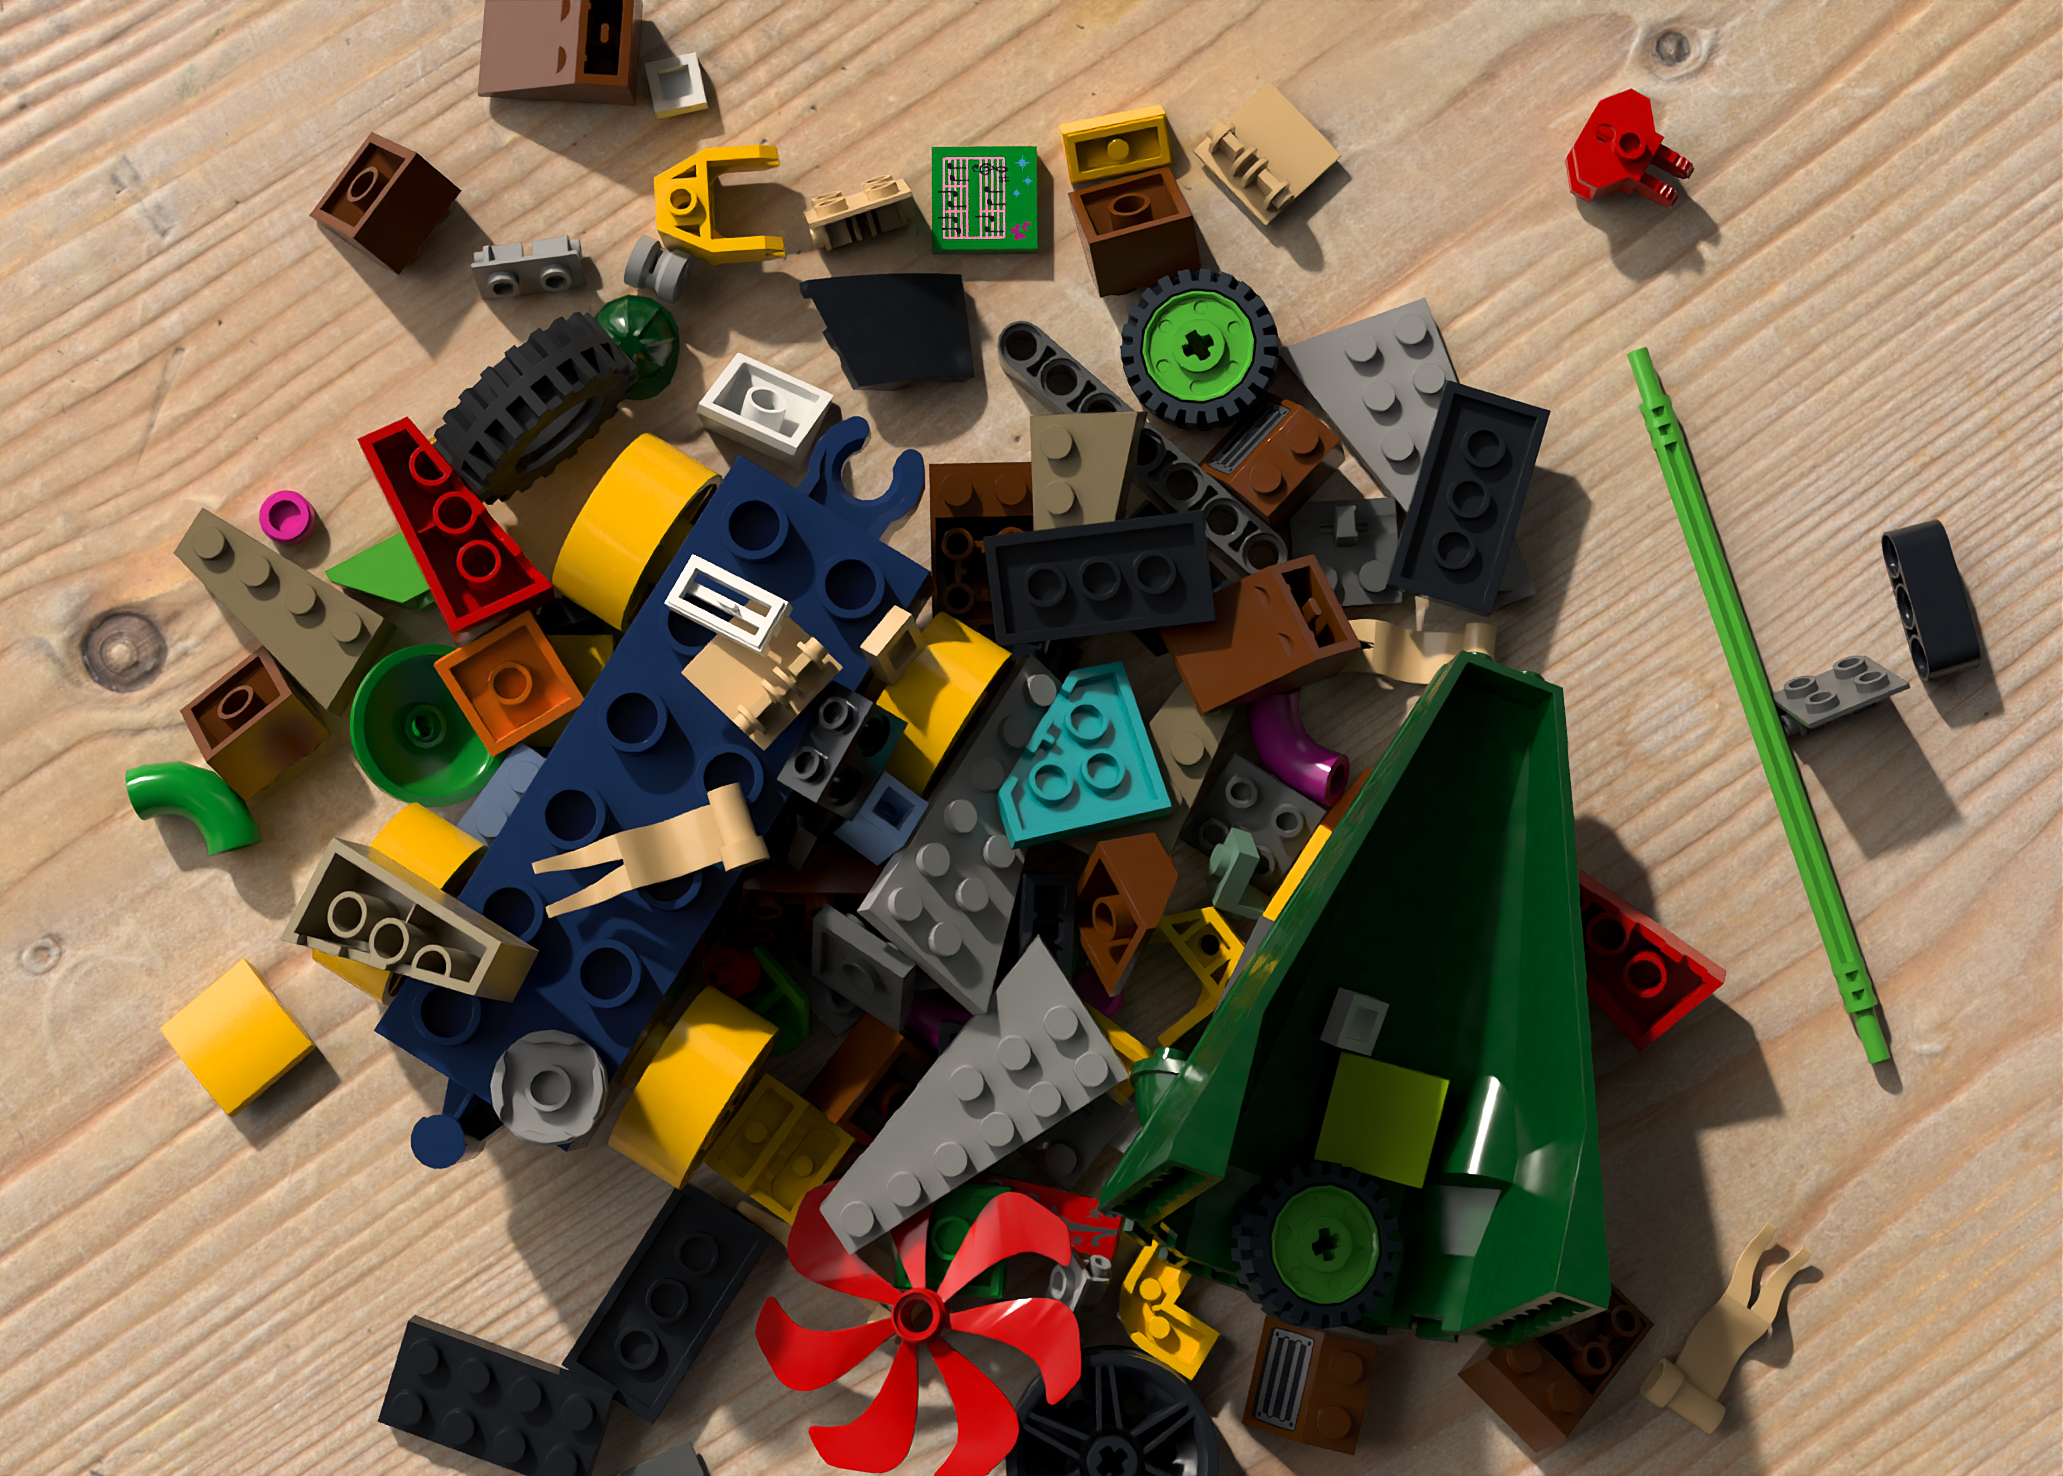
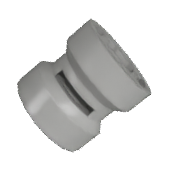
[624,235,694,304]

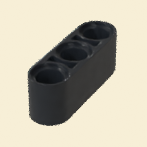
[1881,519,1981,681]

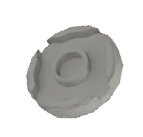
[490,1030,609,1147]

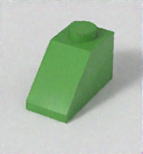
[325,532,437,612]

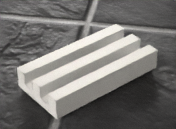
[664,554,793,657]

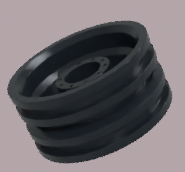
[1006,1345,1219,1476]

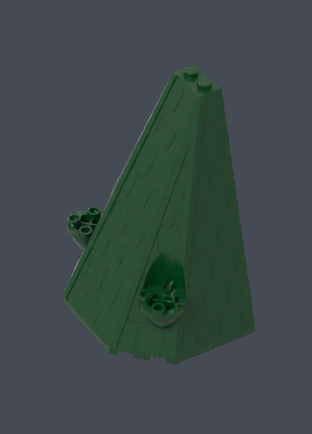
[1097,650,1611,1349]

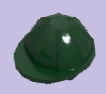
[594,294,680,401]

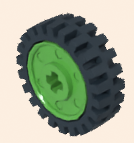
[1120,268,1280,431]
[1231,1161,1401,1329]

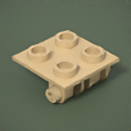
[1193,81,1342,227]
[803,174,916,251]
[681,599,843,751]

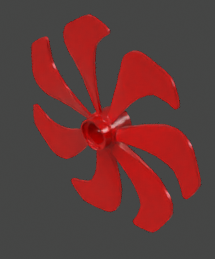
[755,1180,1082,1476]

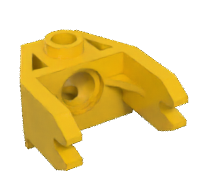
[654,145,785,266]
[1147,906,1246,1047]

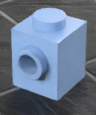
[833,771,929,866]

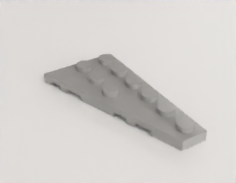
[1279,298,1536,611]
[857,654,1063,1015]
[819,934,1130,1255]

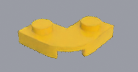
[1119,1240,1220,1381]

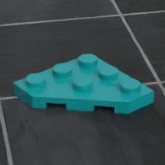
[996,660,1172,850]

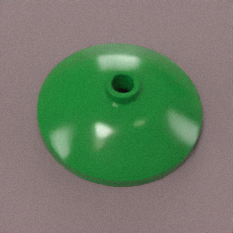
[350,644,508,808]

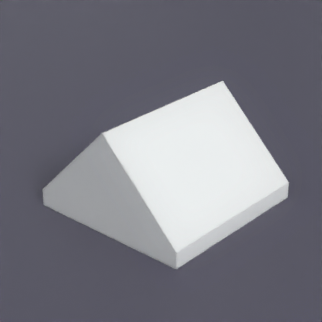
[696,352,834,470]

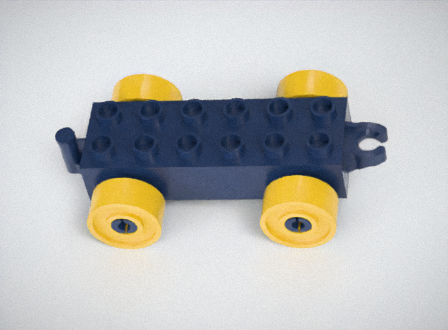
[312,416,1013,1190]

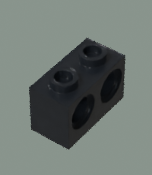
[776,680,908,822]
[997,871,1077,982]

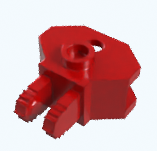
[1565,88,1694,208]

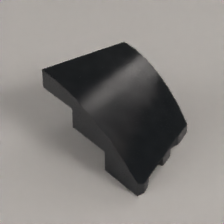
[799,273,975,391]

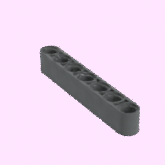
[997,321,1288,579]

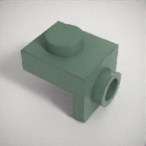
[1206,827,1266,921]

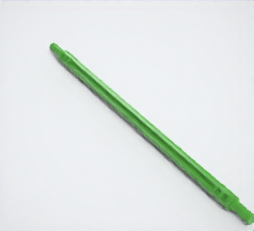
[1627,347,1891,1064]

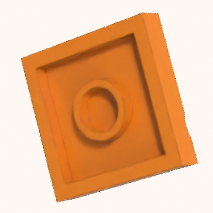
[434,606,585,757]

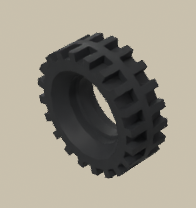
[432,312,638,505]

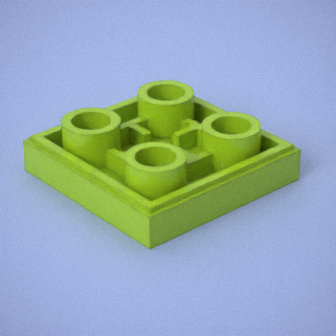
[1314,1051,1450,1189]

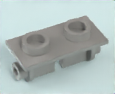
[471,235,587,300]
[1044,1244,1113,1348]

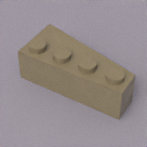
[1030,411,1148,530]
[173,507,397,717]
[1057,681,1236,859]
[280,837,539,1003]

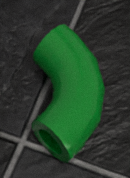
[125,761,262,856]

